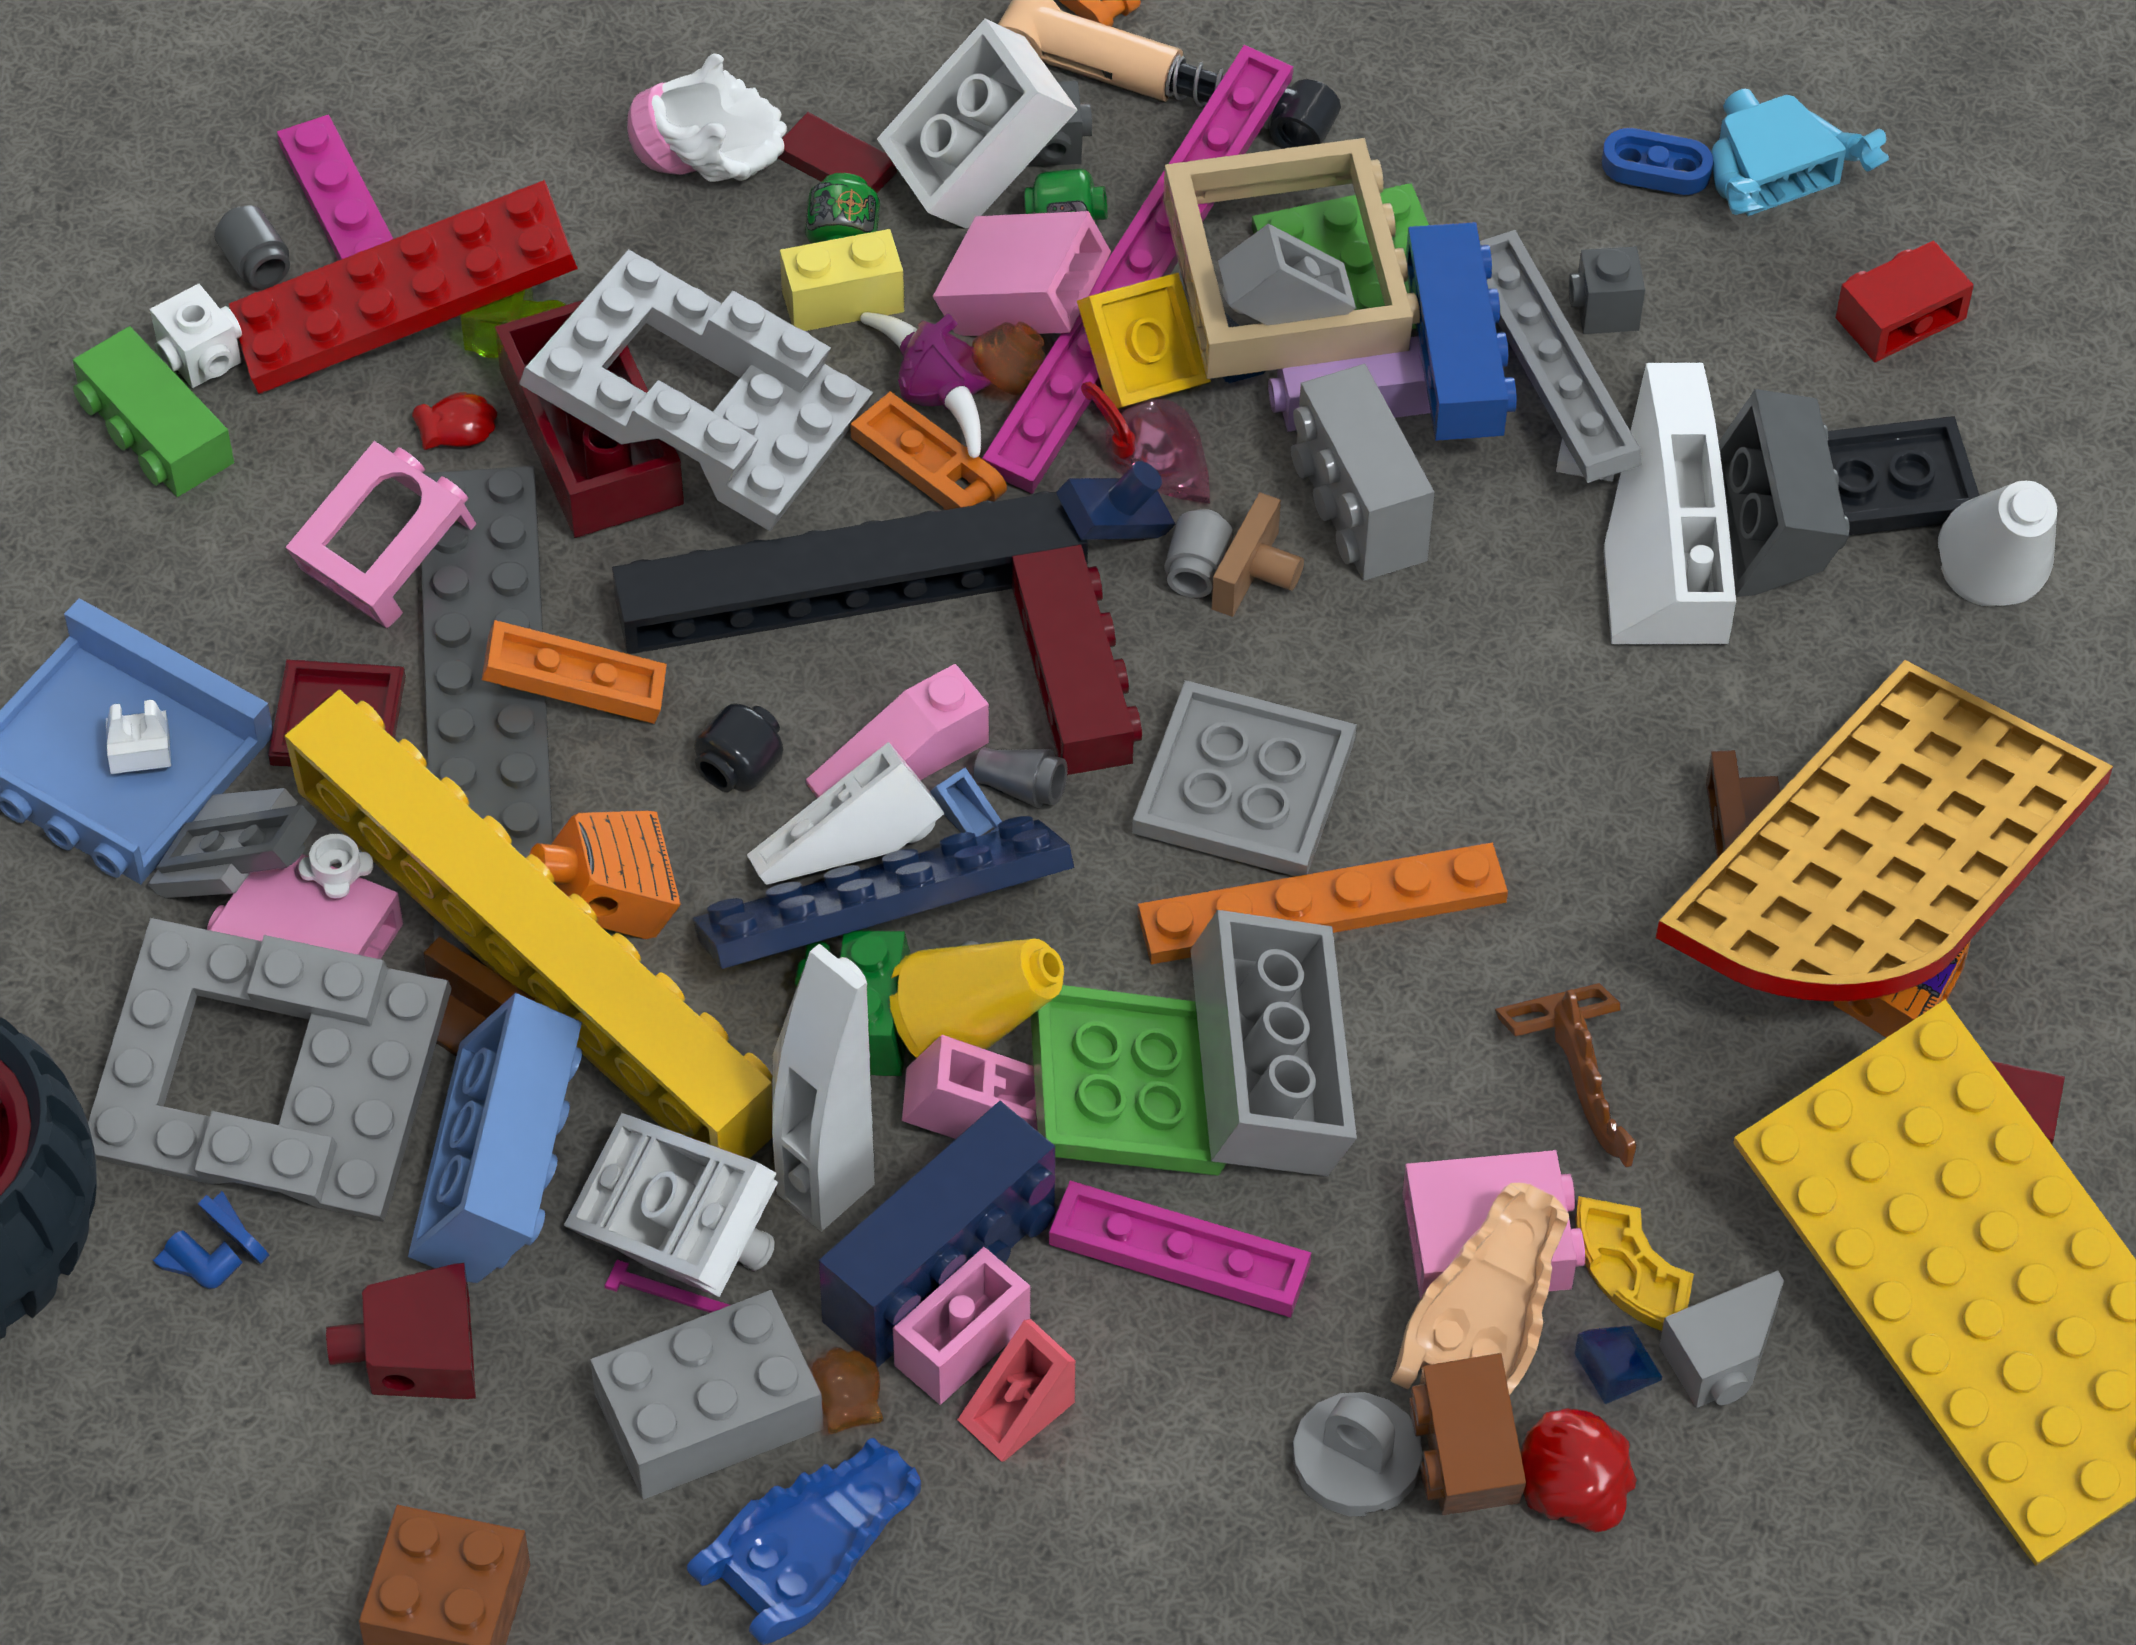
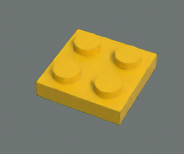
[1077,272,1211,409]

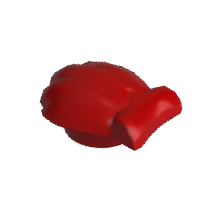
[412,392,498,450]

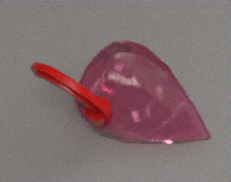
[1081,381,1210,504]

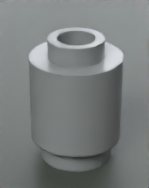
[1164,509,1233,598]

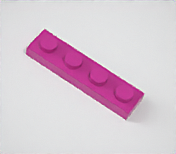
[277,114,393,260]
[1049,1180,1311,1318]

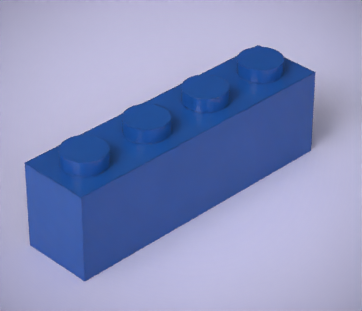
[1406,222,1517,441]

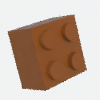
[1409,1353,1526,1515]
[359,1505,530,1645]

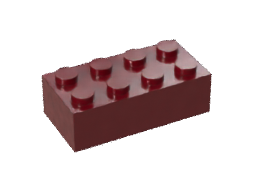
[495,300,684,538]

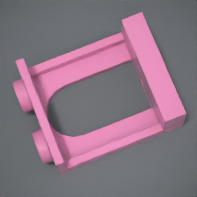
[285,441,476,628]

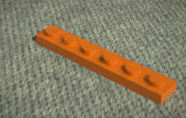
[1138,842,1508,964]

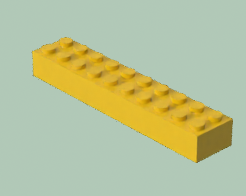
[285,689,773,1159]

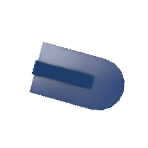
[153,1191,270,1289]

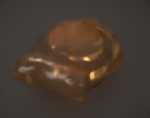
[810,1347,884,1434]

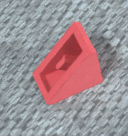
[957,1319,1076,1462]

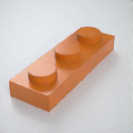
[482,620,667,724]

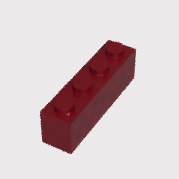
[1012,545,1142,775]

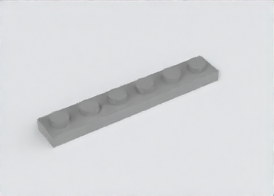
[1480,230,1642,483]

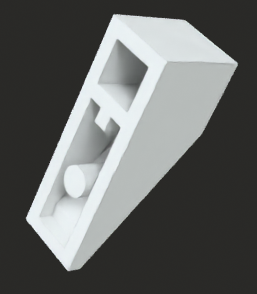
[747,742,945,885]

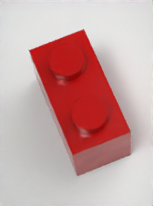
[1835,240,1974,363]

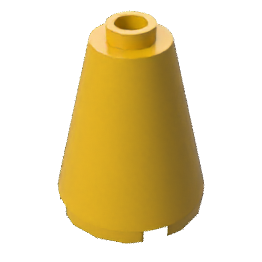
[889,939,1064,1058]

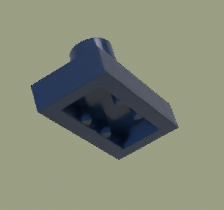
[1056,461,1176,540]

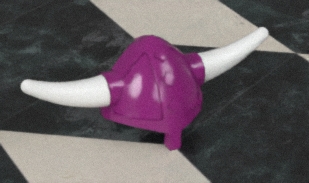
[860,312,997,458]

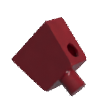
[326,1263,476,1399]

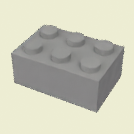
[1291,364,1434,581]
[590,1290,824,1500]

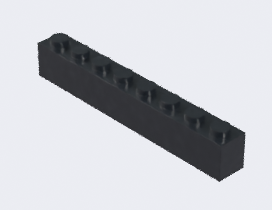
[612,491,1088,654]

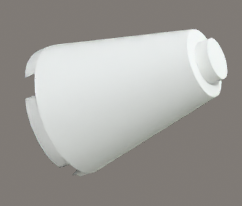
[1938,481,2057,606]

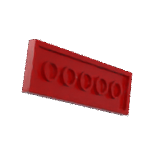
[229,180,578,394]

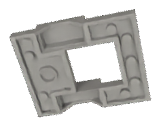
[519,249,873,531]
[88,918,452,1222]

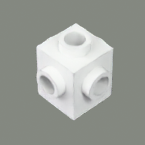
[150,284,242,388]

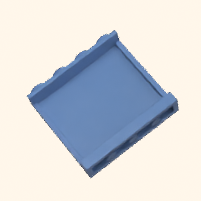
[0,598,273,885]

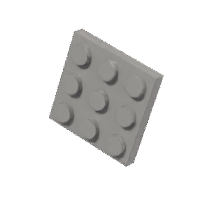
[1132,680,1357,876]

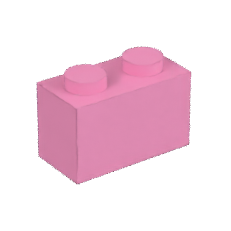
[893,1247,1030,1405]

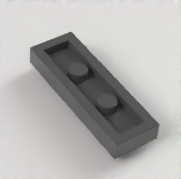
[156,805,317,874]

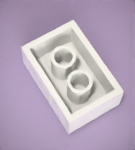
[877,19,1077,229]

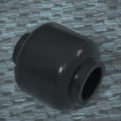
[694,703,783,793]

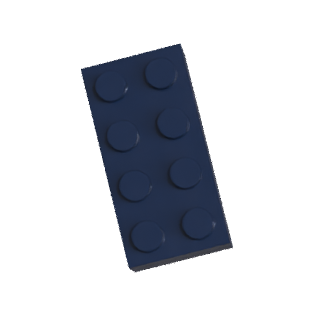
[819,1101,1056,1369]

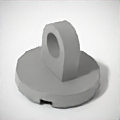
[1292,1392,1423,1516]

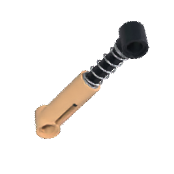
[998,0,1341,149]

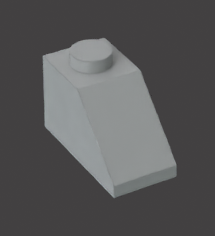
[1218,224,1356,325]
[1659,1270,1784,1408]

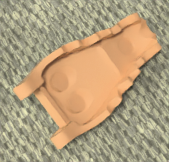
[1391,1183,1569,1395]

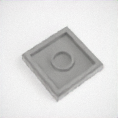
[148,788,298,898]

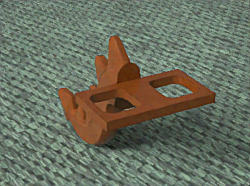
[1495,983,1636,1168]

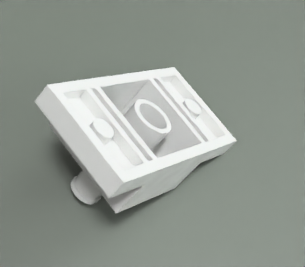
[564,1113,778,1297]

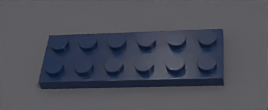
[693,816,1075,969]

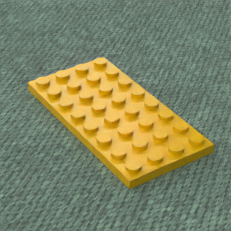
[1733,999,2136,1566]

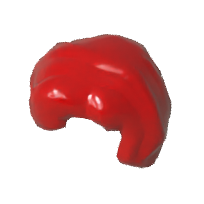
[1520,1408,1637,1533]

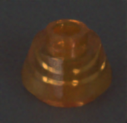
[972,321,1046,395]

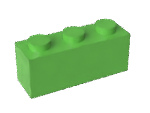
[73,326,234,497]

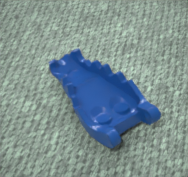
[687,1438,921,1645]

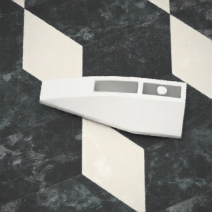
[1603,363,1736,644]
[772,944,875,1232]

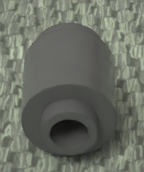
[214,206,290,288]

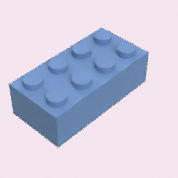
[408,993,582,1283]

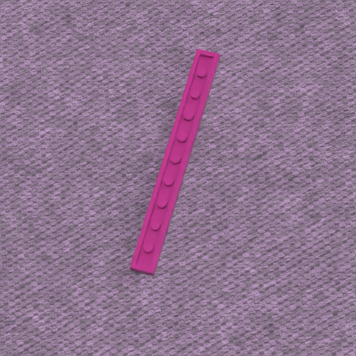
[982,45,1293,494]

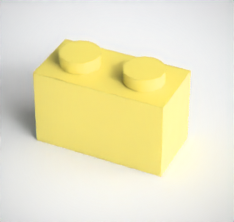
[780,229,904,331]

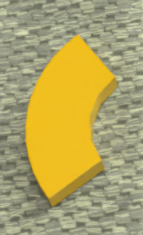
[1575,1196,1694,1331]

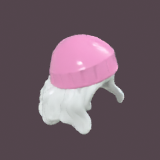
[627,54,787,182]

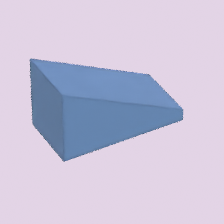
[930,767,1002,837]

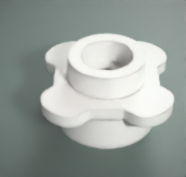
[299,834,373,898]

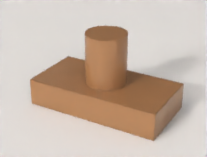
[1212,492,1304,617]

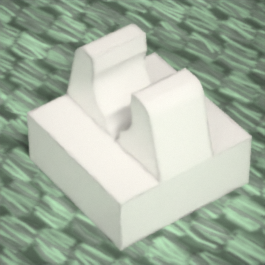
[106,700,171,774]

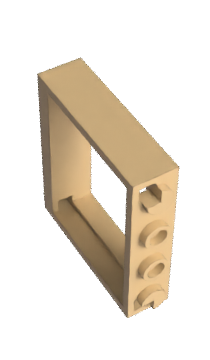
[1163,138,1420,379]

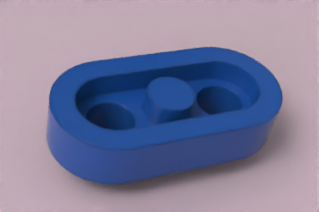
[1602,128,1713,195]

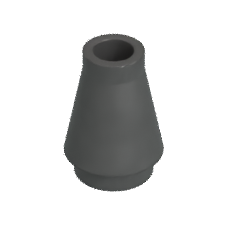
[974,747,1067,808]

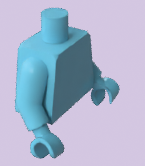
[1711,89,1889,216]

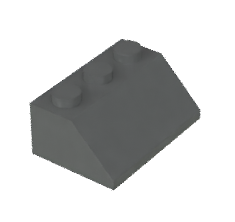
[1718,389,1850,597]

